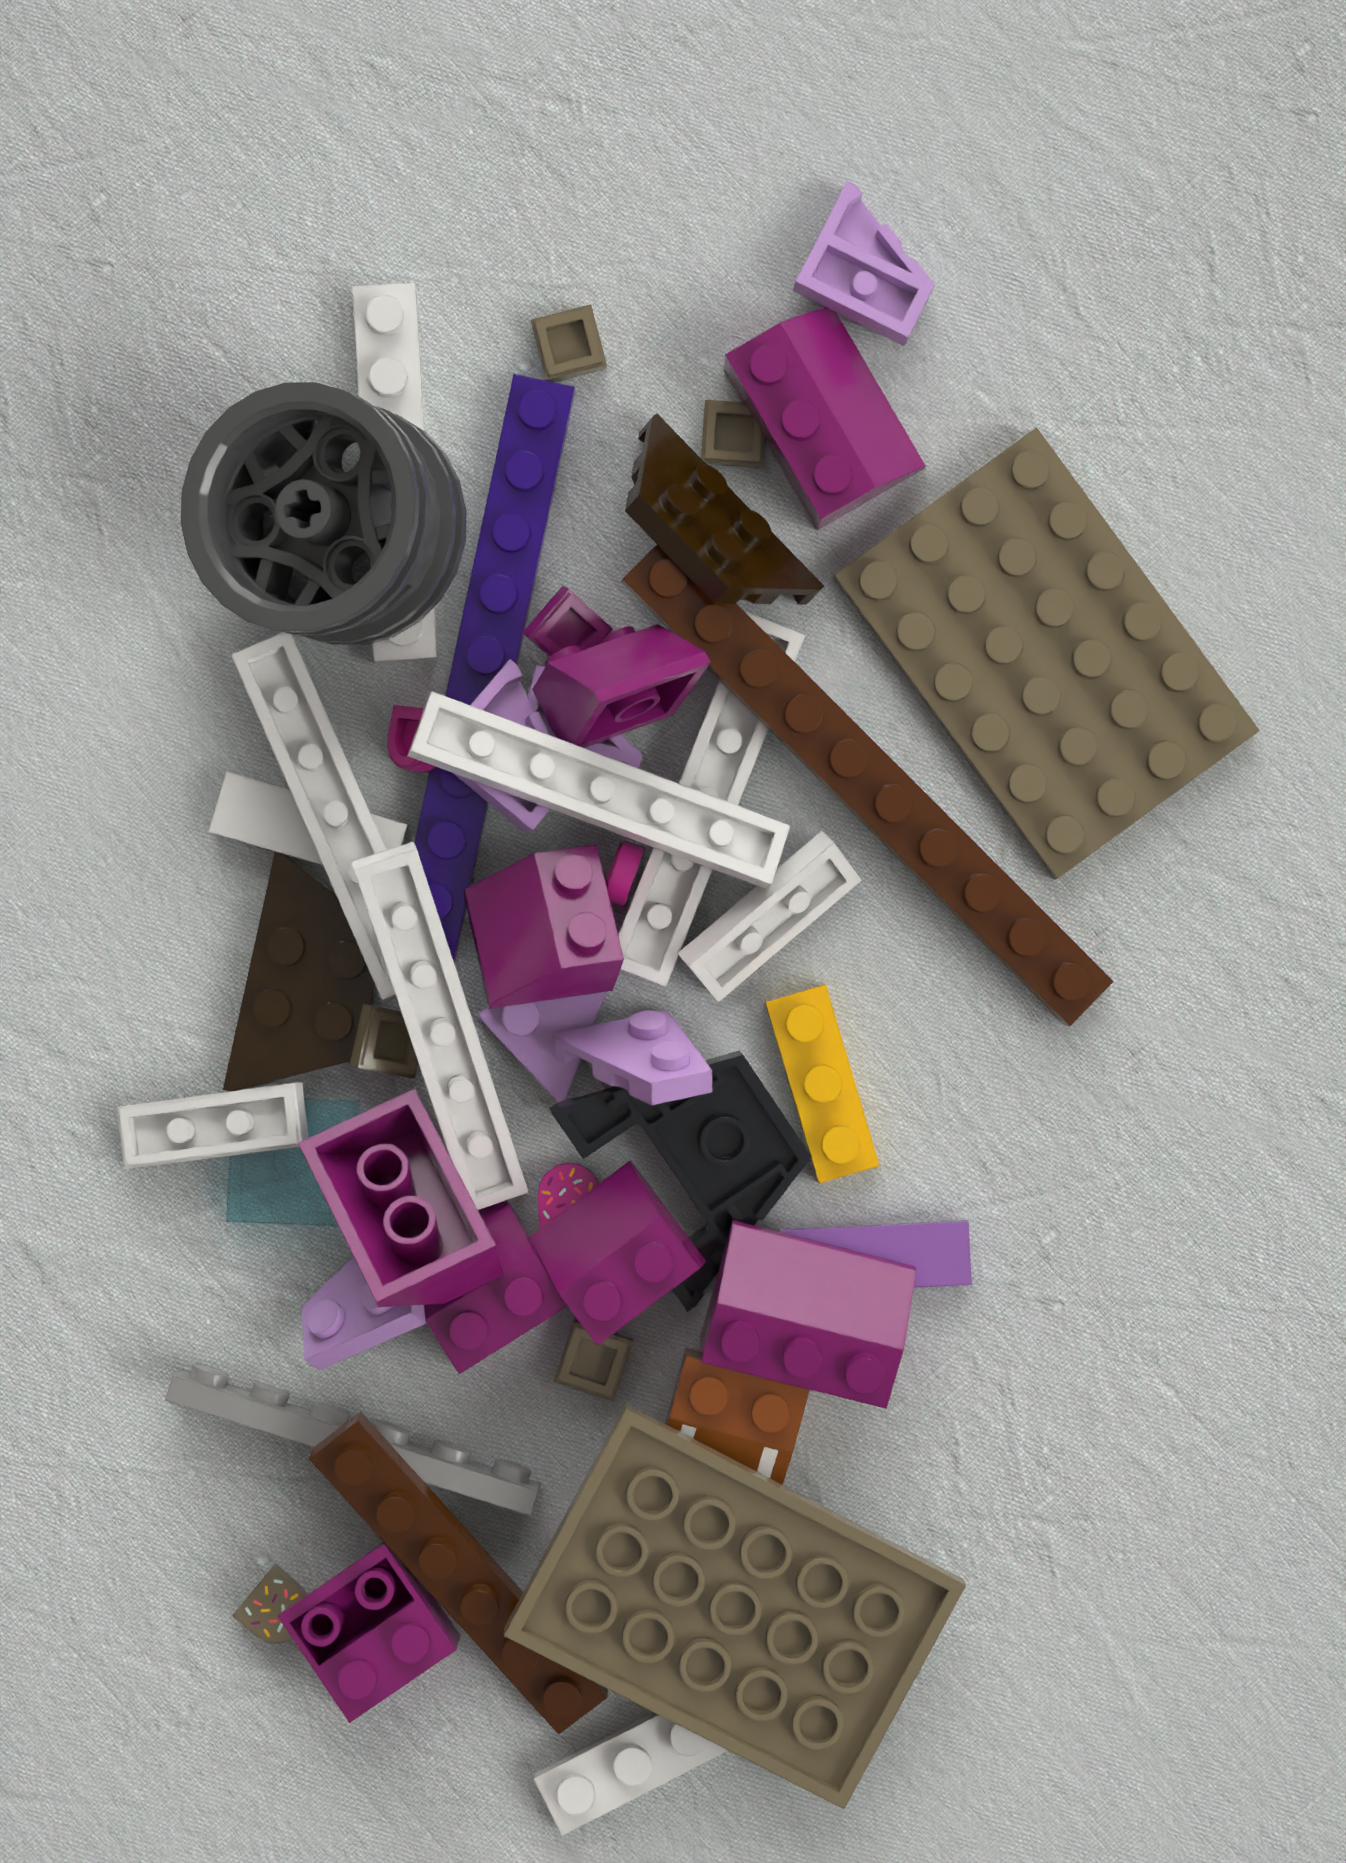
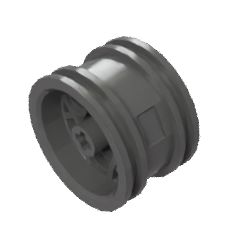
[181,382,467,645]

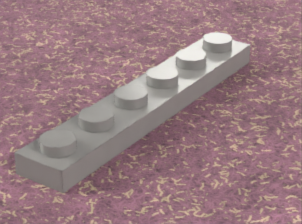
[165,1364,541,1516]

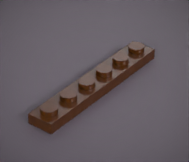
[309,1411,608,1735]

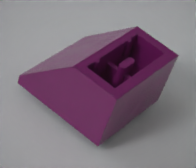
[278,1542,461,1723]

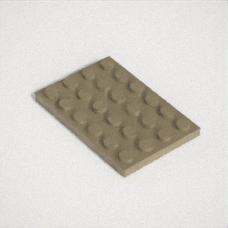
[833,427,1260,880]
[504,1404,966,1809]

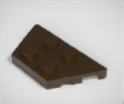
[625,413,824,605]
[223,853,376,1091]

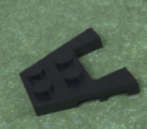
[549,1050,812,1312]

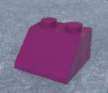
[532,624,711,748]
[464,845,624,1009]
[529,1160,707,1346]
[424,1200,568,1374]

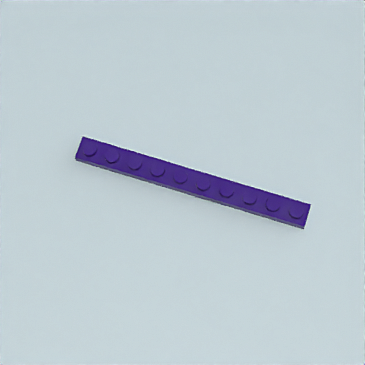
[414,374,576,965]

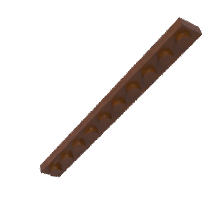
[621,545,1114,1026]

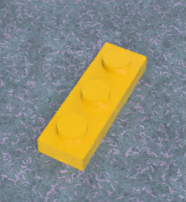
[765,984,880,1184]

